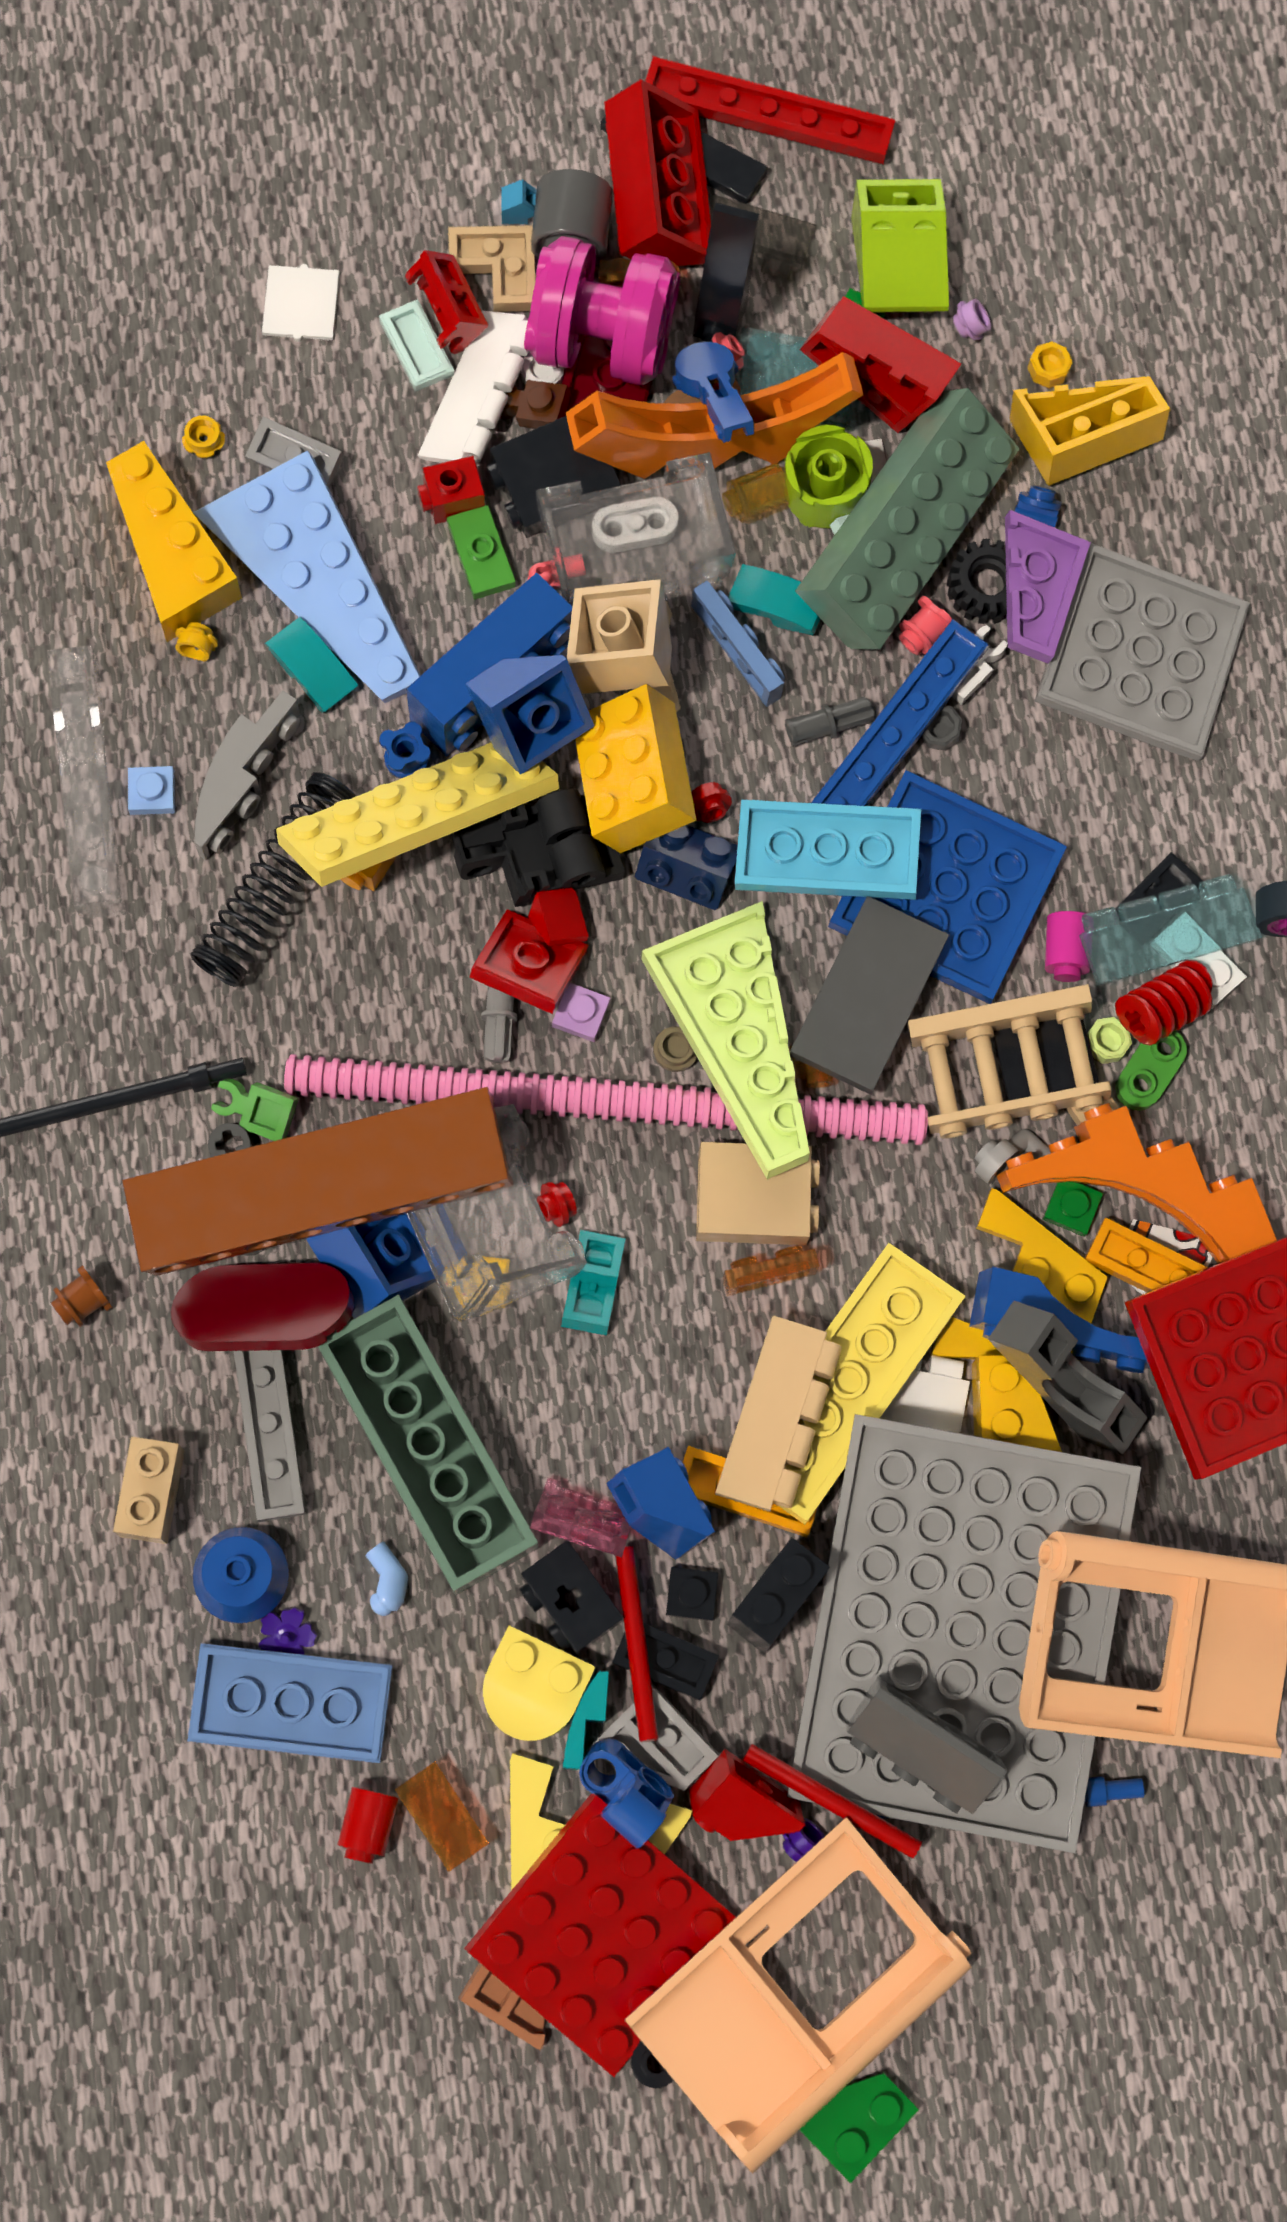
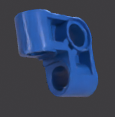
[579,1738,674,1849]

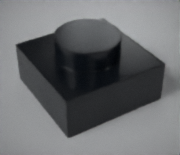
[665,1567,718,1621]

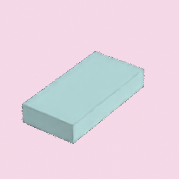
[379,299,454,392]

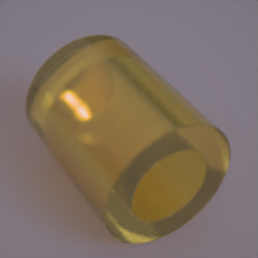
[722,463,790,523]

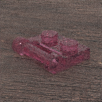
[530,1477,631,1557]

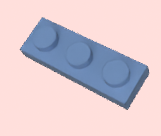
[691,580,784,707]

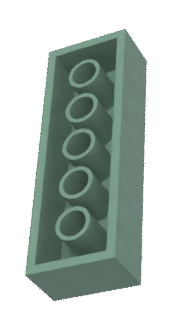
[795,388,1020,649]
[317,1295,538,1596]

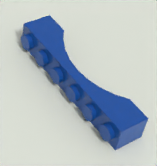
[969,1267,1150,1373]

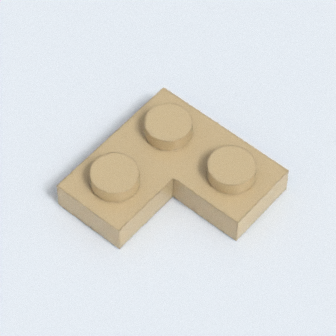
[448,225,535,312]

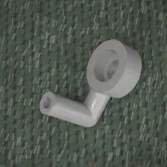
[974,1129,1051,1185]

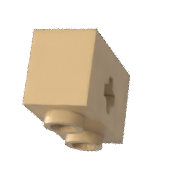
[113,1436,185,1544]

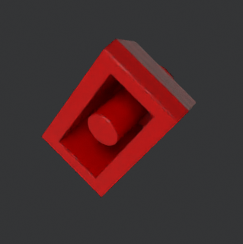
[689,1749,805,1841]

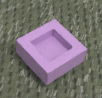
[552,983,610,1042]

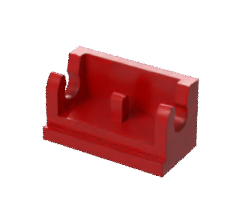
[405,250,489,354]

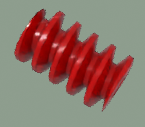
[1115,960,1213,1046]

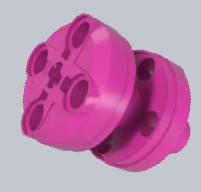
[524,236,680,386]

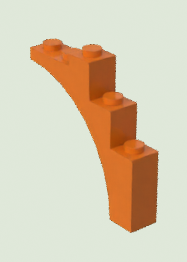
[566,352,864,479]
[997,1103,1277,1264]

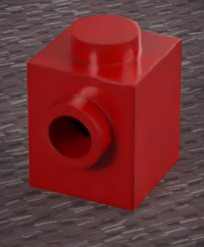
[417,456,485,524]

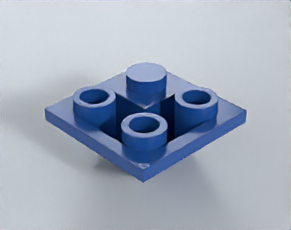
[606,1447,715,1560]

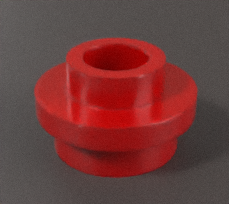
[691,782,732,823]
[537,1182,577,1227]

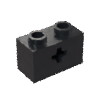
[519,1540,624,1655]

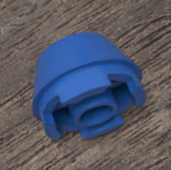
[193,1527,289,1623]

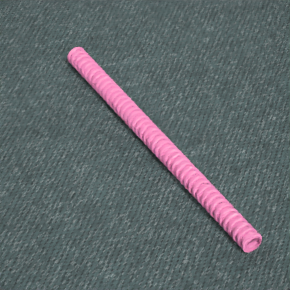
[284,1054,928,1146]

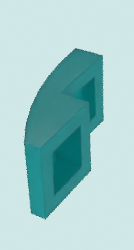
[728,564,821,636]
[264,617,359,713]
[561,1230,626,1336]
[563,1671,609,1770]

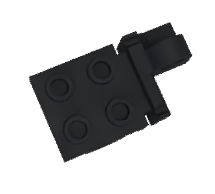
[451,789,625,907]

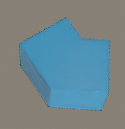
[501,179,537,224]

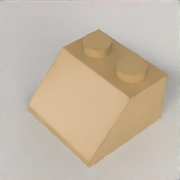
[567,579,672,694]

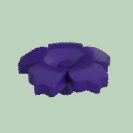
[258,1607,317,1655]

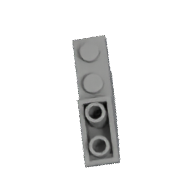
[194,690,301,860]

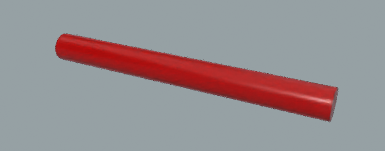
[615,1546,659,1742]
[742,1744,922,1859]

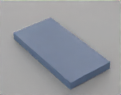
[187,1643,393,1763]

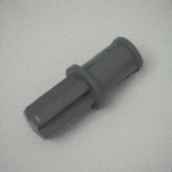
[785,697,874,747]

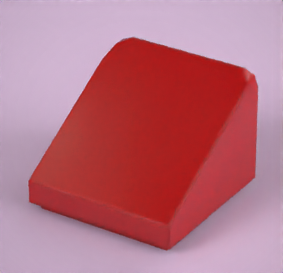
[528,888,589,946]

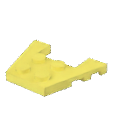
[510,1753,692,1890]

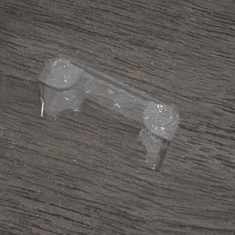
[407,1104,587,1321]

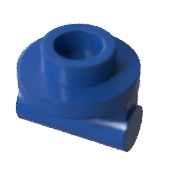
[1014,485,1062,528]

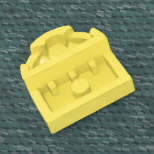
[483,1625,595,1741]

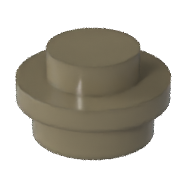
[653,1026,697,1072]

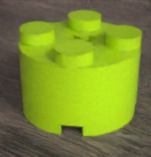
[783,425,873,528]

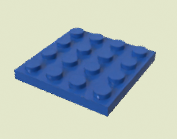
[828,770,1067,1004]

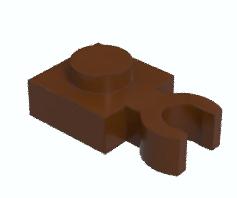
[498,380,572,429]

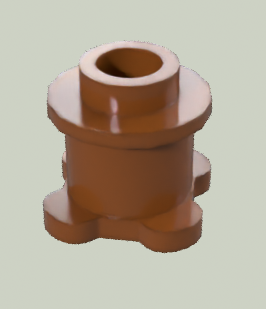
[51,1265,113,1327]

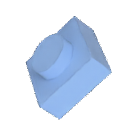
[128,766,175,815]

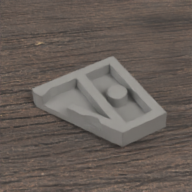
[585,1684,720,1790]

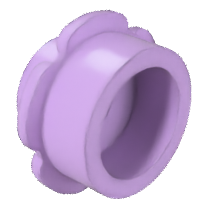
[953,299,991,341]

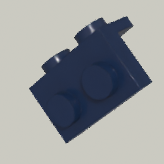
[635,825,738,910]

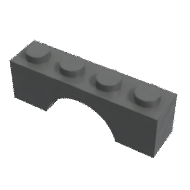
[988,1301,1148,1456]

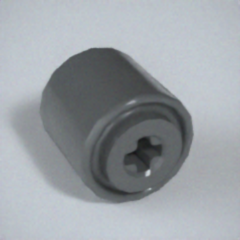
[531,169,613,267]

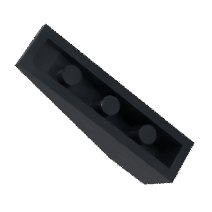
[693,202,759,342]

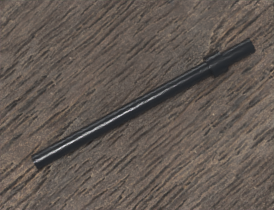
[0,1057,247,1137]

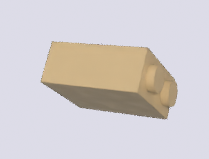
[696,1142,820,1245]

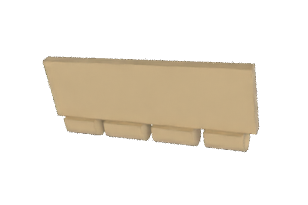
[715,1316,842,1512]

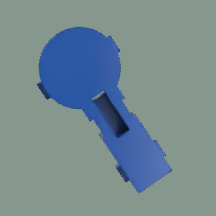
[672,342,754,443]

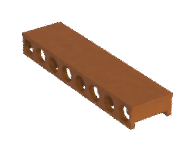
[122,1087,514,1276]

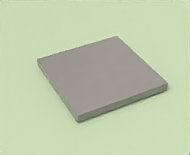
[1034,543,1250,761]

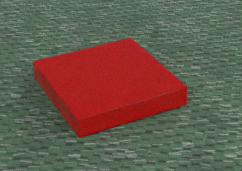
[469,909,589,1014]

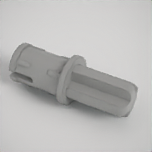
[481,986,517,1063]

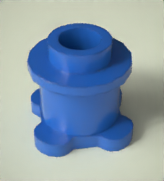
[379,722,430,778]

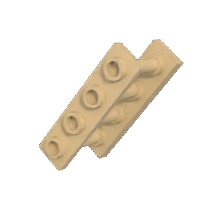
[908,984,1111,1139]

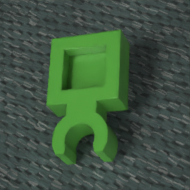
[211,1079,299,1141]

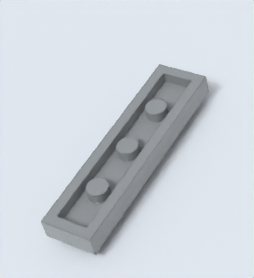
[234,1350,306,1522]

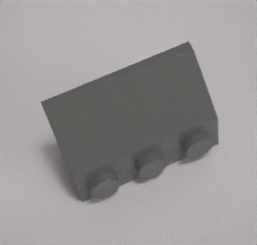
[846,1677,1007,1814]

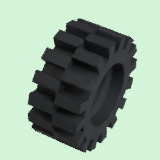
[946,538,1007,624]

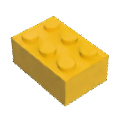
[575,684,696,853]

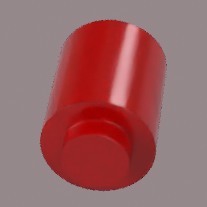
[337,1787,399,1864]

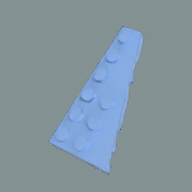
[193,450,421,703]

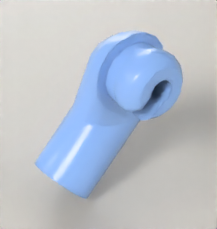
[365,1541,408,1616]

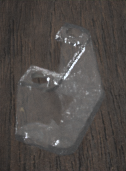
[536,452,736,607]

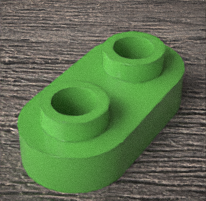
[1115,1031,1187,1111]

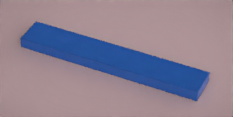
[811,620,989,806]

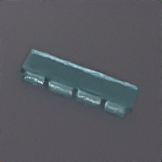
[1079,874,1262,986]

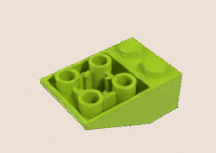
[851,179,949,312]

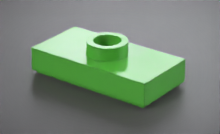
[447,505,516,600]

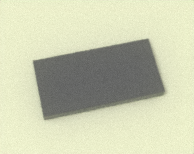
[789,896,949,1095]

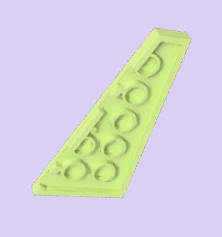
[641,901,810,1179]

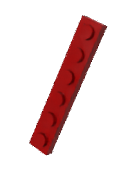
[645,56,896,165]

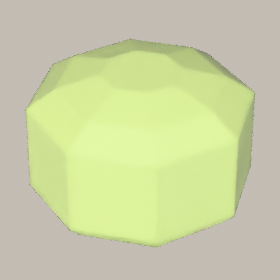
[1087,1017,1132,1064]

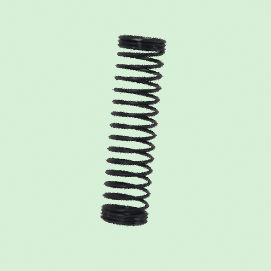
[190,772,356,987]

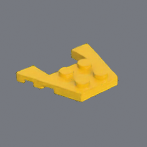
[930,1188,1107,1361]

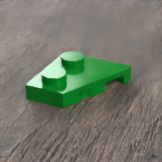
[800,2072,919,2184]

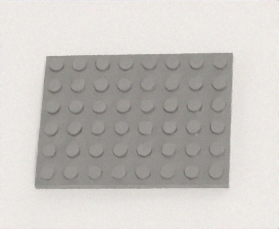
[787,1414,1141,1854]

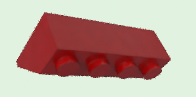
[604,79,711,266]

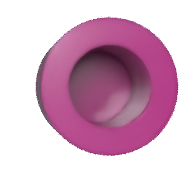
[1045,911,1092,982]

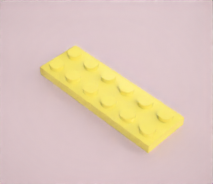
[276,742,559,887]
[779,1243,965,1525]

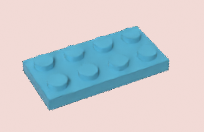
[735,800,921,900]

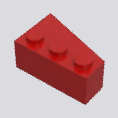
[800,296,962,433]

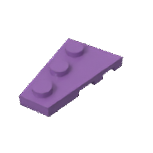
[1005,510,1091,664]

